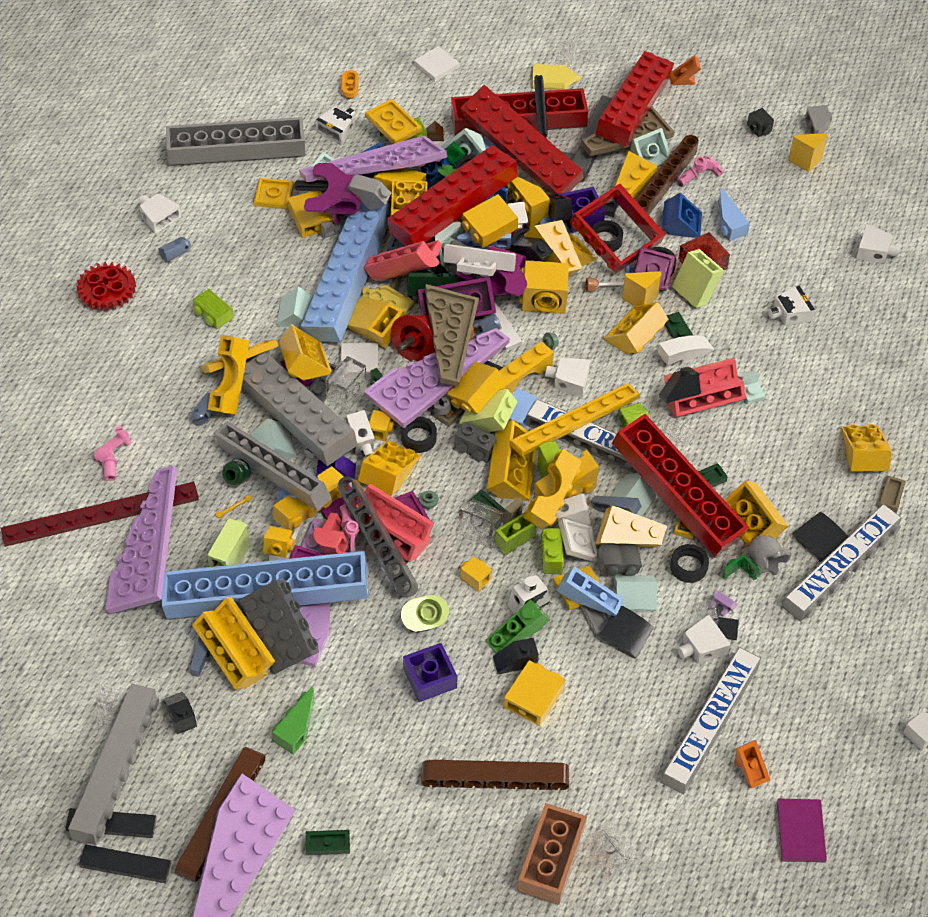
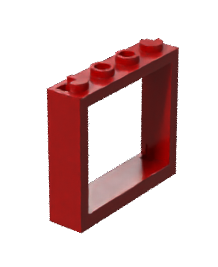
[570,183,666,274]

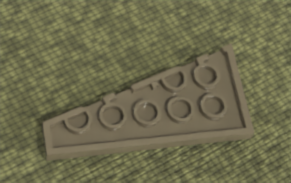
[581,106,675,156]
[425,284,479,387]

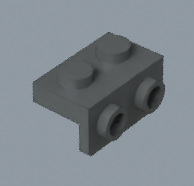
[455,422,497,463]

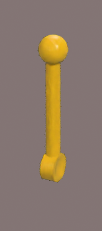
[216,495,252,518]

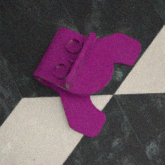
[304,163,361,225]
[456,245,527,296]

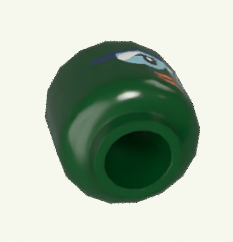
[222,459,251,486]

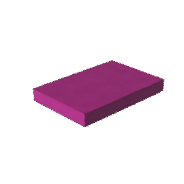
[777,798,827,863]

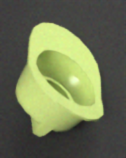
[401,595,449,631]

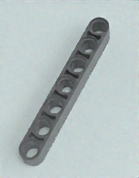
[573,95,613,181]
[338,477,418,597]

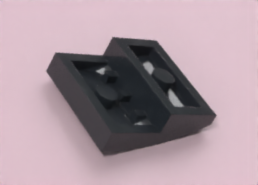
[792,511,848,562]
[600,605,654,659]

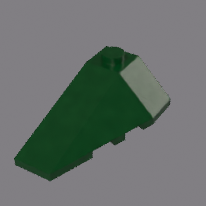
[407,273,480,300]

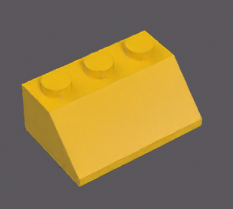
[603,302,668,354]
[725,480,789,546]

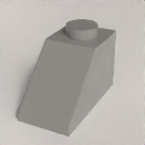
[805,105,832,134]
[348,174,392,211]

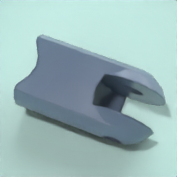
[158,237,191,262]
[472,313,502,339]
[191,393,215,425]

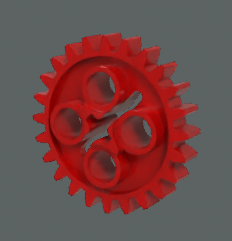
[76,262,136,311]

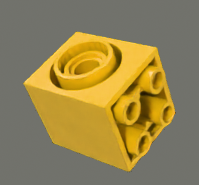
[519,261,569,314]

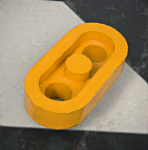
[342,70,359,98]

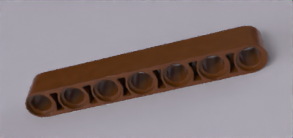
[636,135,699,215]
[175,747,266,882]
[421,760,569,790]

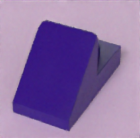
[316,456,356,479]

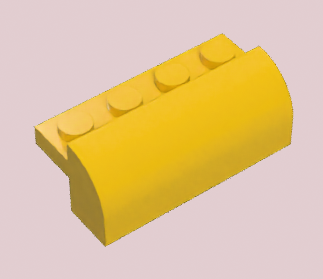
[192,597,275,690]

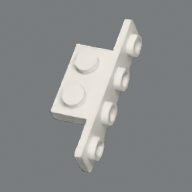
[443,244,516,277]

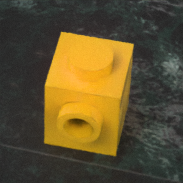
[369,410,395,442]
[263,526,295,558]
[460,556,492,592]

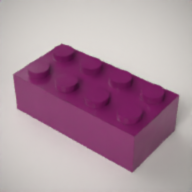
[417,277,496,317]

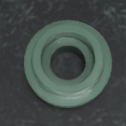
[542,332,559,350]
[419,491,439,509]

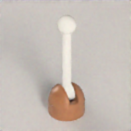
[585,277,624,292]

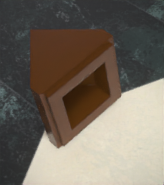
[427,121,444,141]

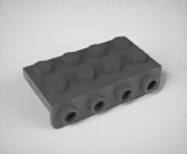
[239,578,319,674]

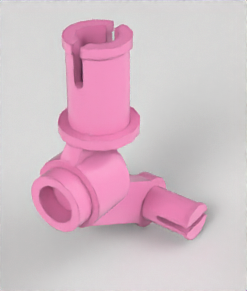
[677,155,724,186]
[94,426,132,481]
[340,504,366,556]

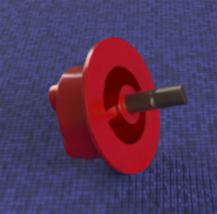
[391,315,435,363]

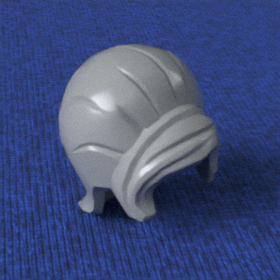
[748,535,791,575]

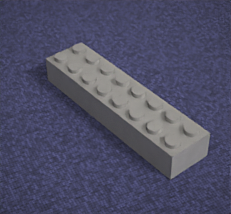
[166,117,306,165]
[241,352,358,466]

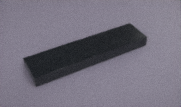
[65,808,157,838]
[79,844,171,883]

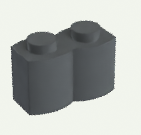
[597,544,642,576]

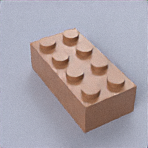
[517,803,587,905]

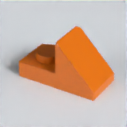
[670,55,701,85]
[734,740,770,788]

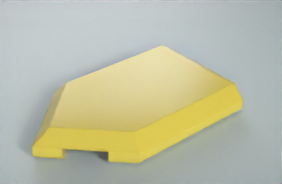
[533,64,582,90]
[362,285,416,315]

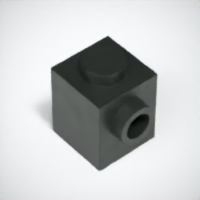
[747,108,774,137]

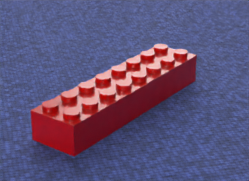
[595,51,674,147]
[460,85,583,194]
[451,88,589,135]
[387,145,518,246]
[612,414,749,558]

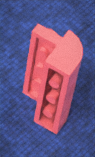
[364,240,443,282]
[664,358,746,417]
[354,484,434,562]

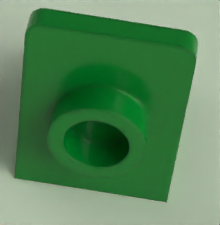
[722,554,760,580]

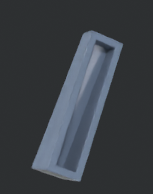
[591,496,642,514]
[190,636,210,677]

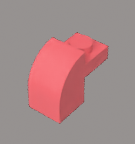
[314,512,349,555]

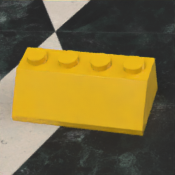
[279,324,332,380]
[487,420,537,501]

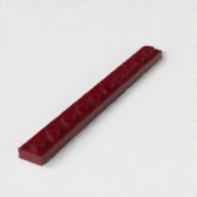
[0,481,199,547]

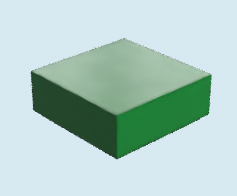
[444,141,466,165]

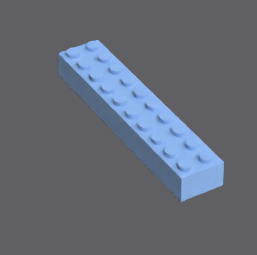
[301,200,391,342]
[162,551,369,619]

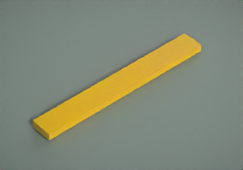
[510,383,640,457]

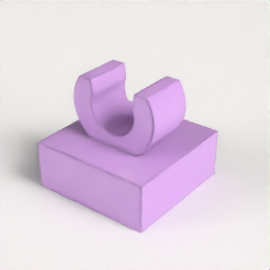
[712,591,738,616]

